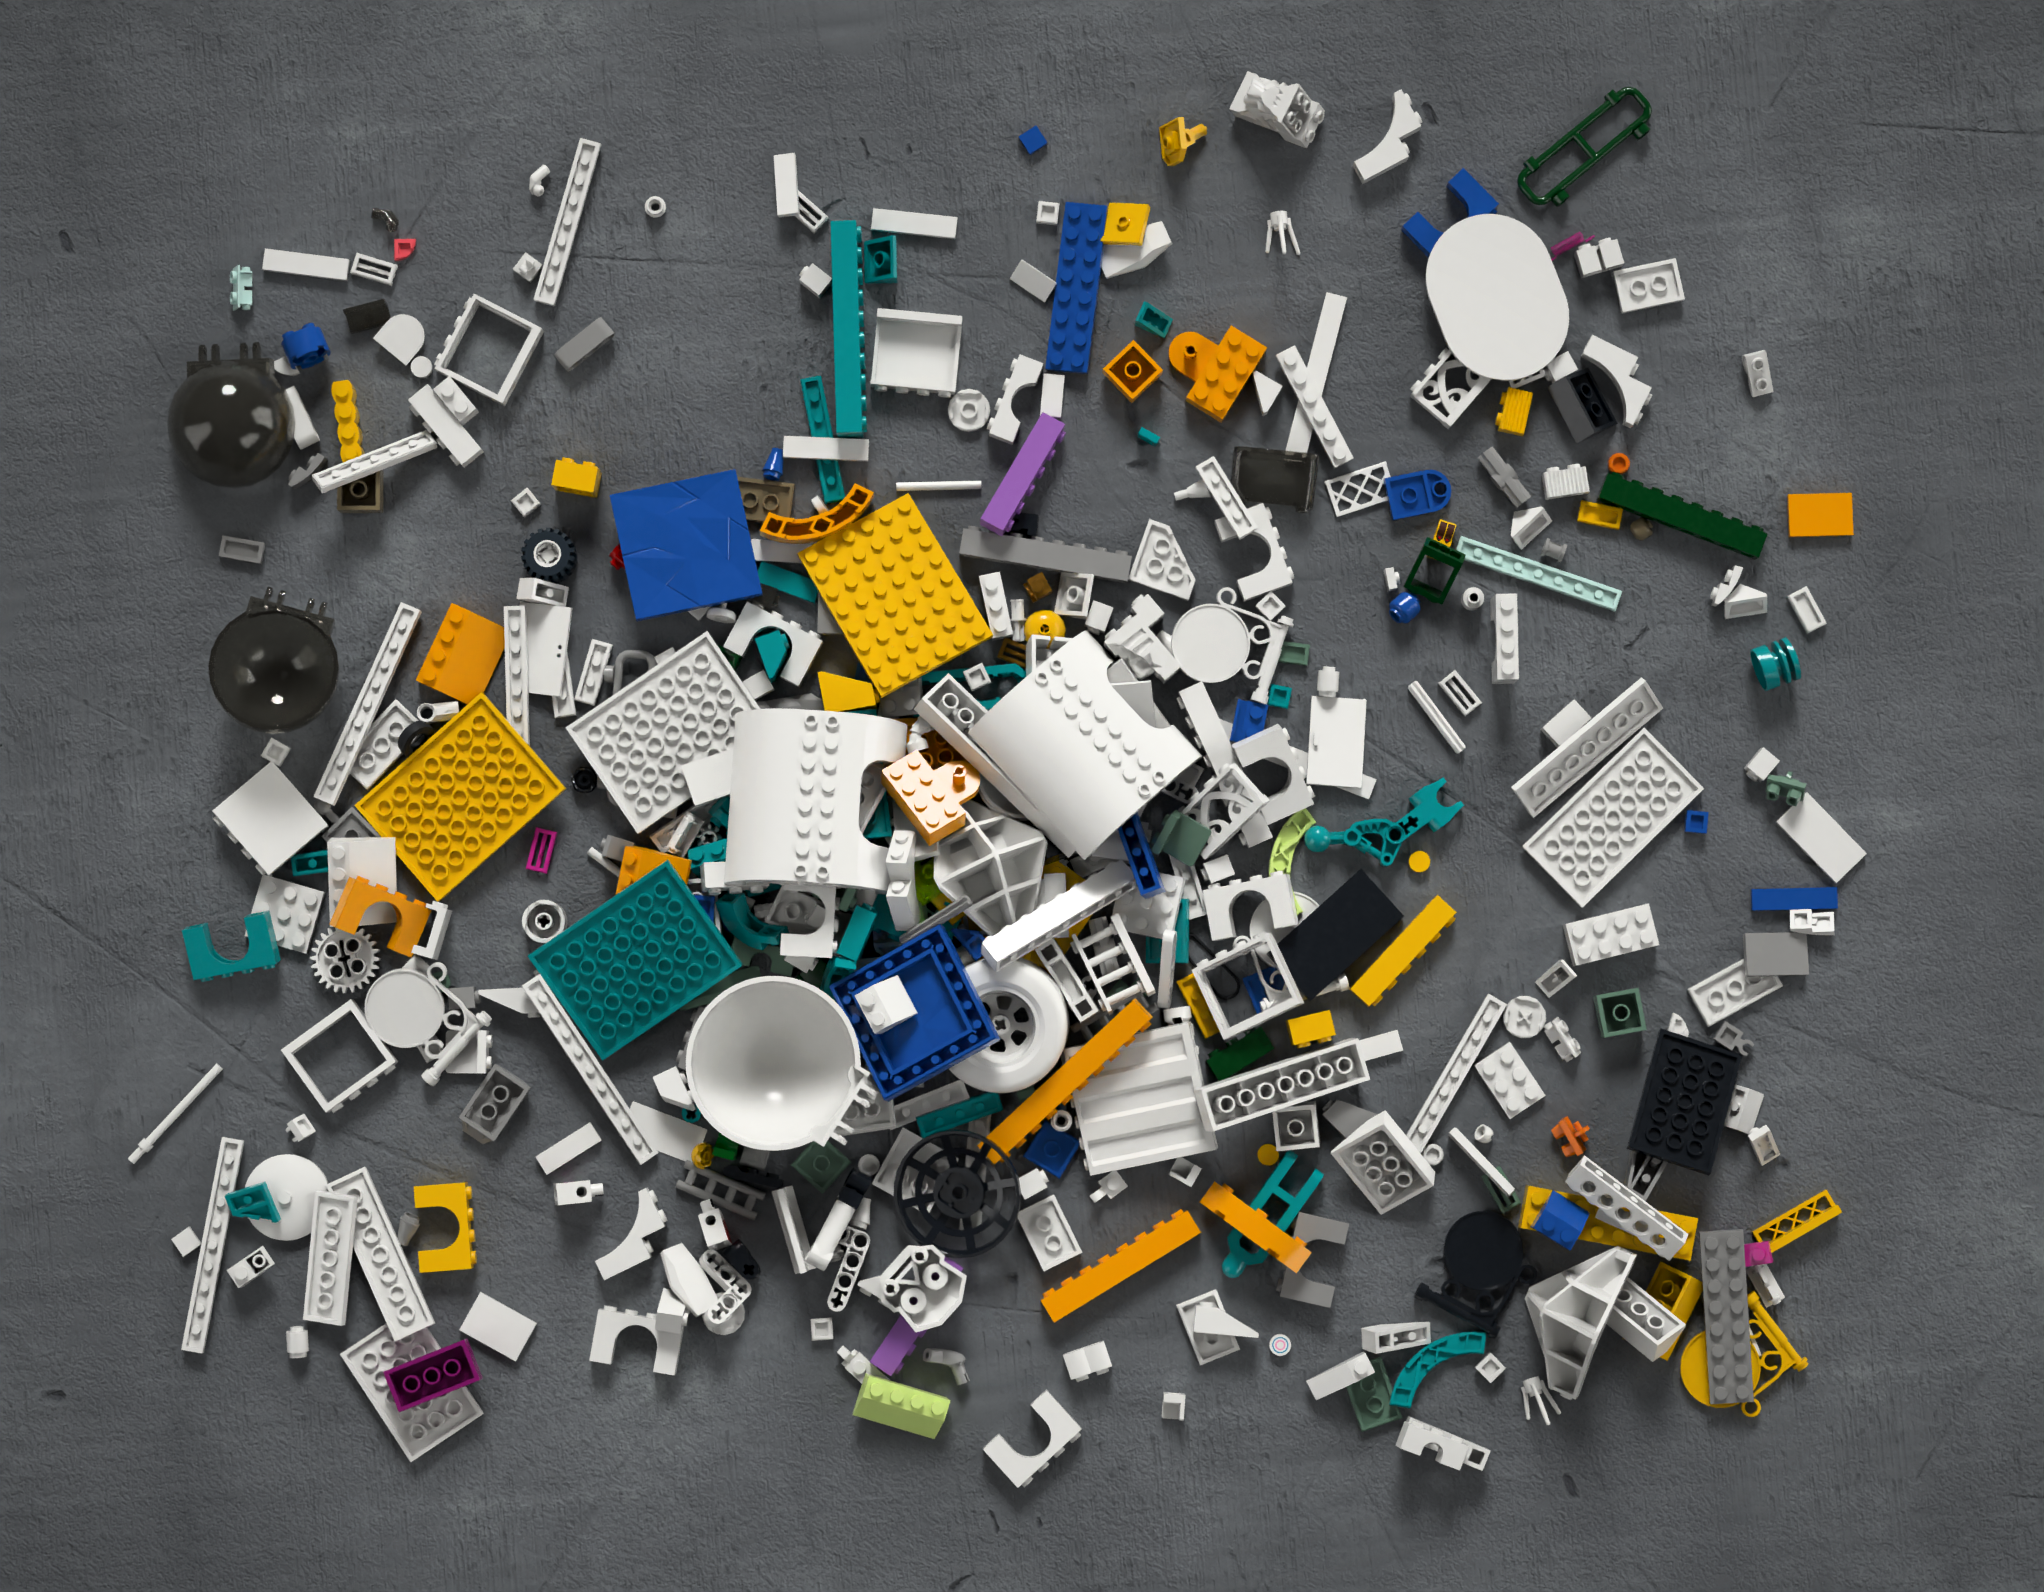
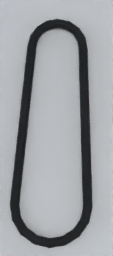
[1189,933,1240,1000]

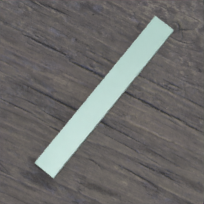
[1456,536,1622,612]

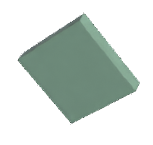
[791,1141,851,1194]

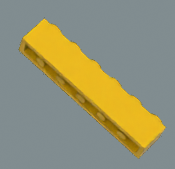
[1349,895,1457,1007]

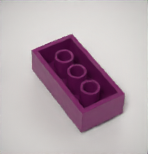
[383,1338,483,1412]

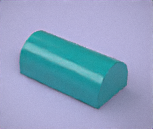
[291,850,328,877]

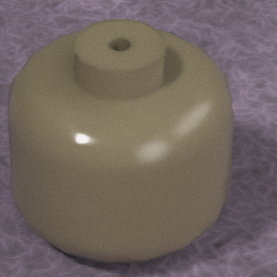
[1630,517,1653,541]

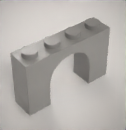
[1276,1212,1349,1308]

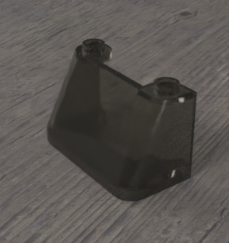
[1230,446,1319,513]

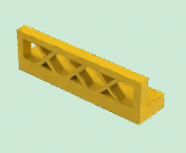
[1752,1189,1842,1253]

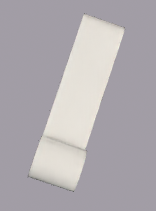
[827,1225,871,1312]

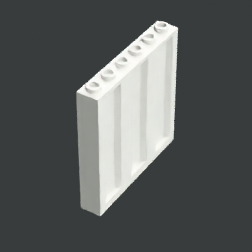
[1061,1021,1218,1176]

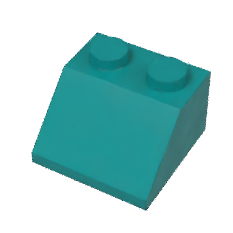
[755,630,790,683]

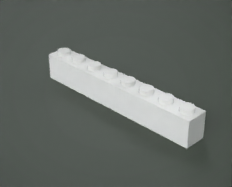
[1176,681,1273,848]
[981,859,1136,972]

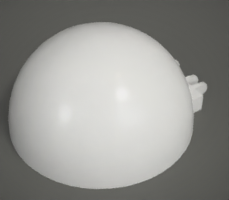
[686,976,878,1151]

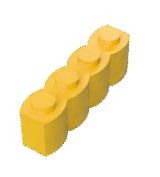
[331,380,365,462]

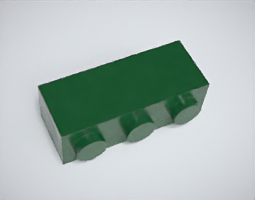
[1206,1026,1274,1081]

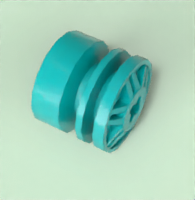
[1750,637,1801,691]

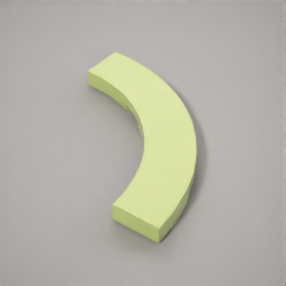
[1268,808,1316,915]

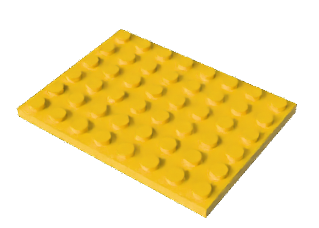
[797,493,993,698]
[354,692,567,902]

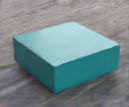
[1138,427,1160,447]
[1267,684,1292,709]

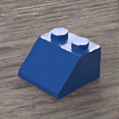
[1530,1190,1590,1250]

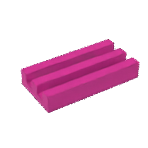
[526,827,557,874]

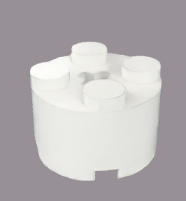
[522,900,568,943]

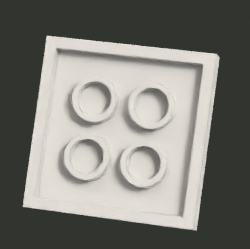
[1110,866,1186,939]
[245,875,325,954]
[872,1127,959,1212]

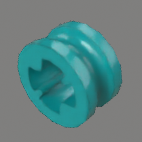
[682,1104,701,1123]

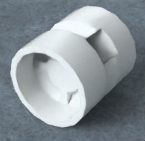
[1163,1006,1195,1036]

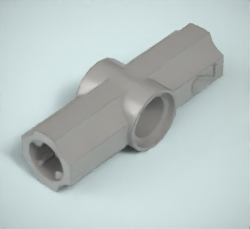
[1478,446,1531,508]

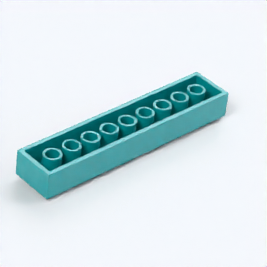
[831,220,867,439]

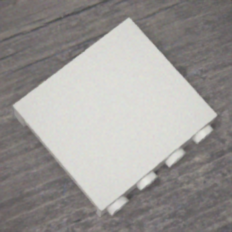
[870,308,963,398]
[213,761,329,877]

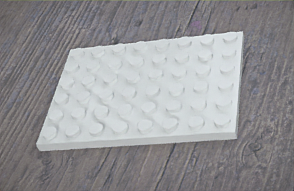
[566,631,760,834]

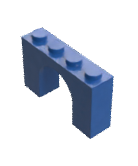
[1401,168,1499,258]

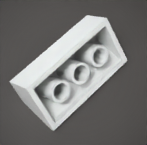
[1606,1277,1686,1362]

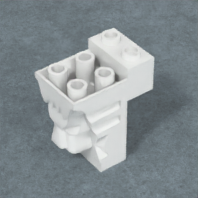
[1229,71,1325,148]
[1103,594,1181,684]

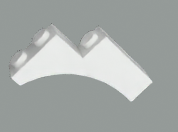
[1353,89,1422,184]
[1581,335,1652,428]
[885,830,921,931]
[595,1187,668,1280]

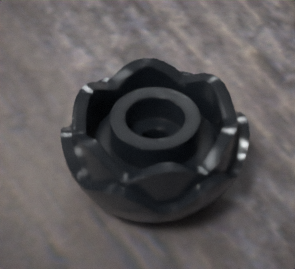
[571,767,597,793]

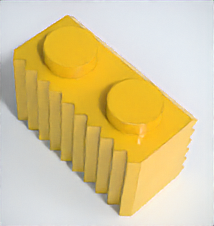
[1495,387,1533,436]

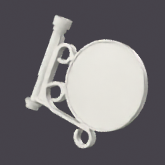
[1171,587,1294,705]
[1232,892,1350,1012]
[365,962,492,1086]

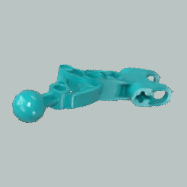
[1304,777,1464,867]

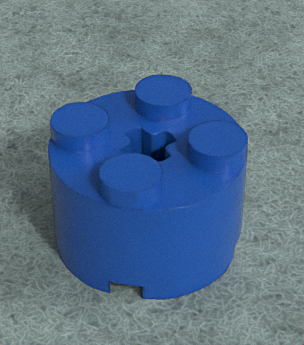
[281,323,331,370]

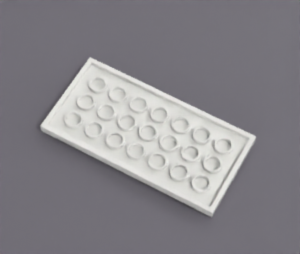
[1522,728,1704,908]

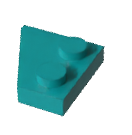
[224,1182,281,1223]

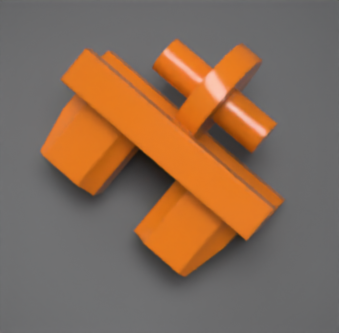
[1551,1116,1590,1157]

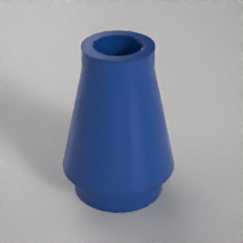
[762,448,783,481]

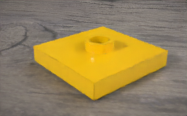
[1100,203,1151,246]

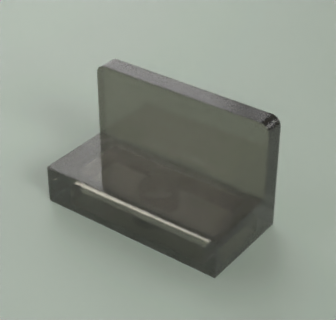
[343,299,391,334]

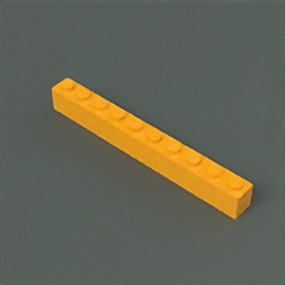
[977,998,1153,1165]

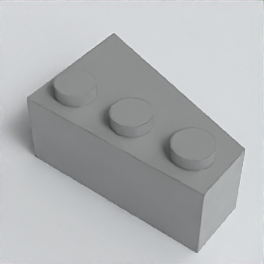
[1624,1150,1668,1201]

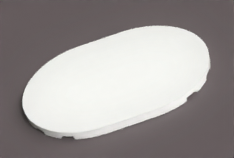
[1425,214,1569,381]

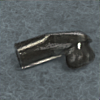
[371,208,399,232]

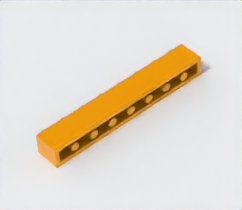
[1041,1209,1201,1323]

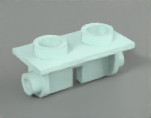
[230,265,252,311]

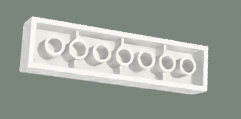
[1193,1038,1370,1131]

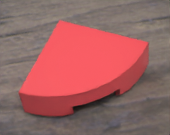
[394,239,416,261]

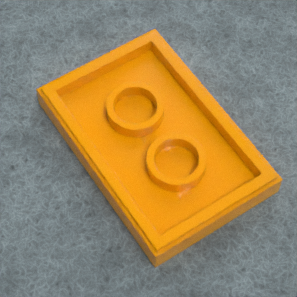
[1787,493,1854,537]

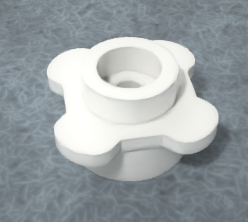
[830,1245,845,1262]

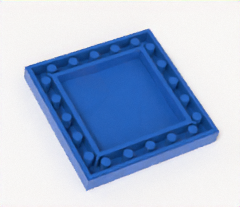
[610,469,762,622]
[829,924,1001,1102]

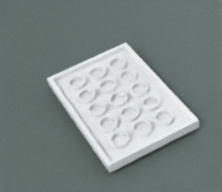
[340,1323,484,1462]

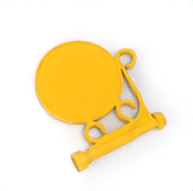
[1680,1291,1808,1417]

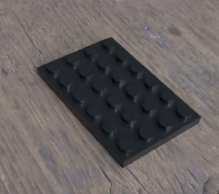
[1627,1029,1742,1176]

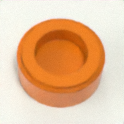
[1608,453,1630,475]

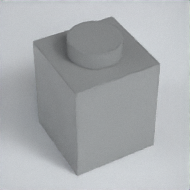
[448,986,481,1010]

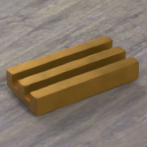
[997,638,1026,669]

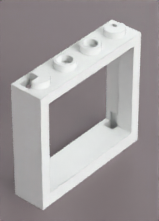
[434,294,544,406]
[1192,931,1304,1040]
[281,999,398,1113]

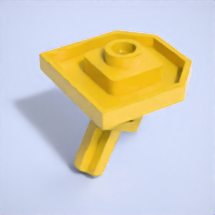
[1159,117,1207,166]

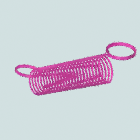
[1551,231,1595,261]

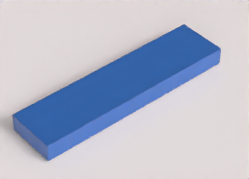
[1751,887,1838,911]

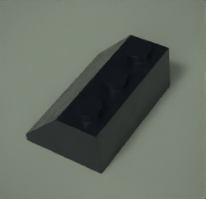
[1547,368,1618,443]

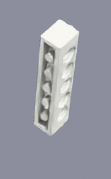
[1565,1155,1688,1261]

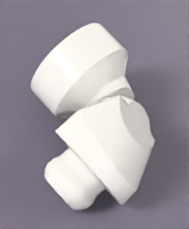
[906,716,934,754]

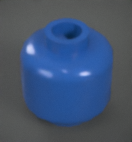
[1389,592,1421,624]

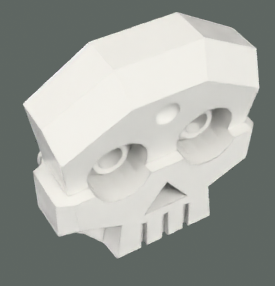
[879,1245,967,1332]

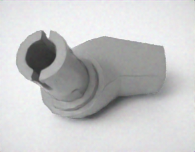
[923,1348,970,1386]

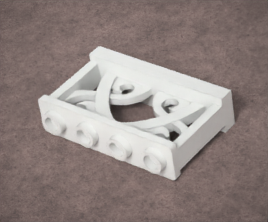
[1410,348,1492,429]
[1178,763,1270,860]

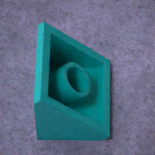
[864,235,898,284]

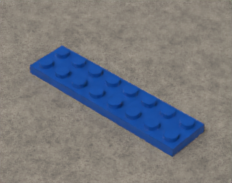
[1045,202,1108,374]

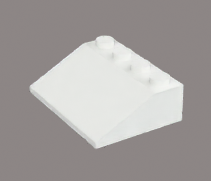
[327,837,397,927]
[1331,1110,1435,1215]

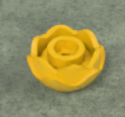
[691,1142,714,1169]

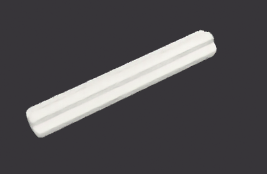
[1408,681,1466,754]

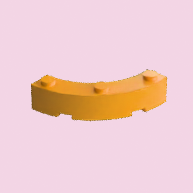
[760,483,874,544]
[1200,1181,1312,1274]

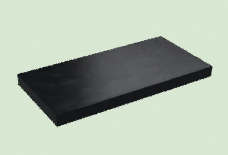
[1267,869,1404,1002]

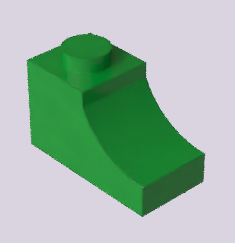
[712,1132,740,1160]

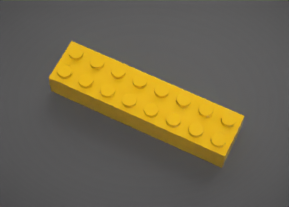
[1518,1185,1698,1261]

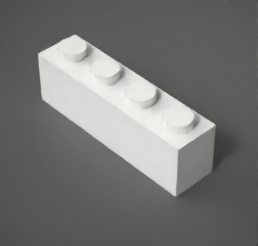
[408,384,484,468]

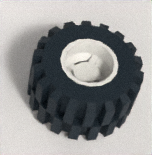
[521,528,577,584]

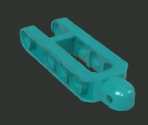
[914,663,1026,718]
[1222,1150,1324,1278]

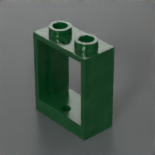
[1404,537,1466,605]

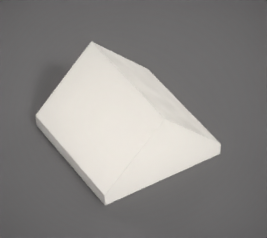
[1054,572,1094,620]

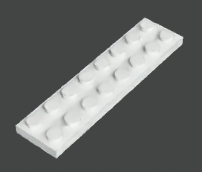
[1511,677,1663,818]
[326,1167,435,1342]

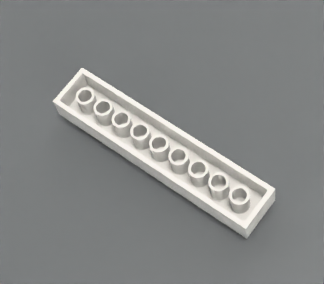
[914,673,1075,858]

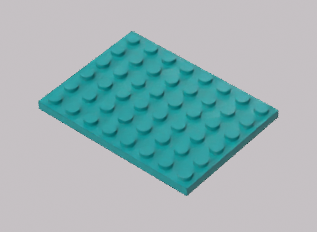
[528,860,743,1061]

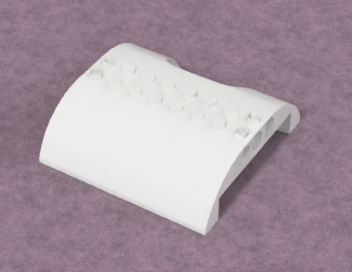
[968,630,1202,860]
[724,708,907,894]

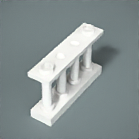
[1070,913,1156,1015]

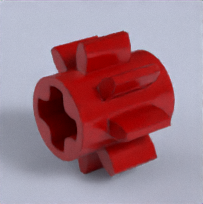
[609,544,625,570]

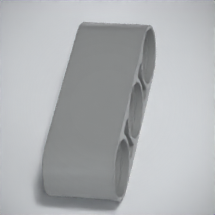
[554,317,615,372]

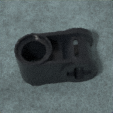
[722,1239,760,1280]

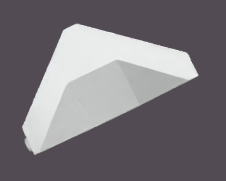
[934,799,1048,936]
[1525,1246,1638,1400]

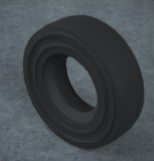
[398,721,435,757]

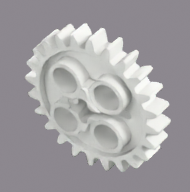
[310,928,381,993]

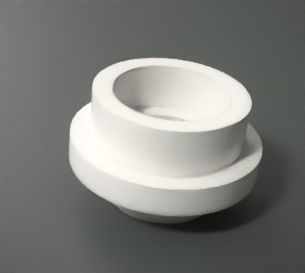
[645,196,666,218]

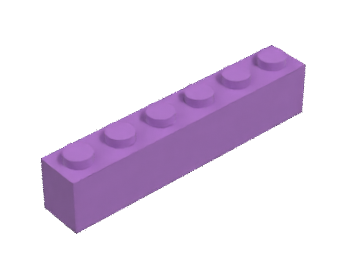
[980,412,1066,536]
[870,1257,964,1376]

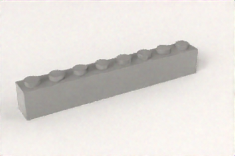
[959,526,1132,583]

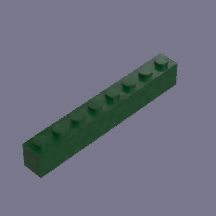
[1596,472,1768,560]

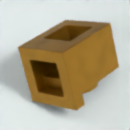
[1023,572,1052,603]

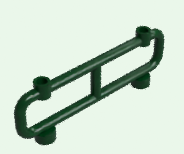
[1517,87,1652,207]

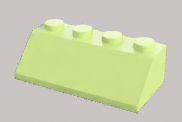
[852,1373,951,1439]

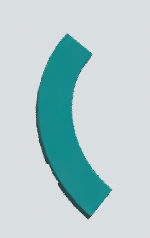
[1389,1332,1487,1408]

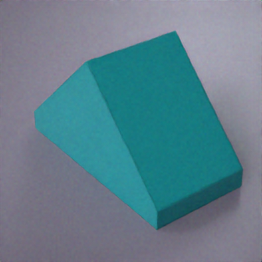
[1134,301,1173,338]

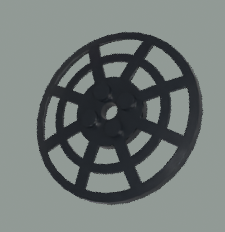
[893,1129,1021,1258]

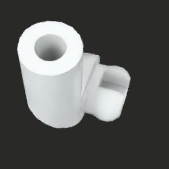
[529,165,550,197]

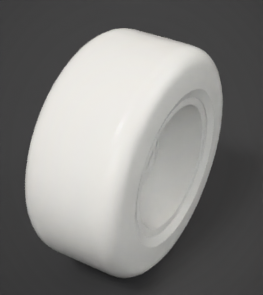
[949,958,1070,1093]

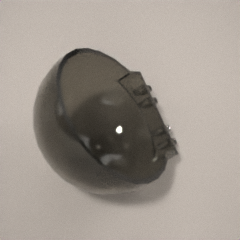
[167,342,296,489]
[208,586,339,734]

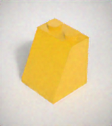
[817,671,880,712]

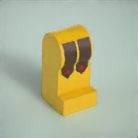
[1426,519,1456,560]

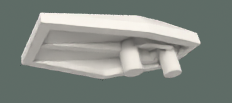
[1101,221,1172,279]
[660,1243,718,1317]

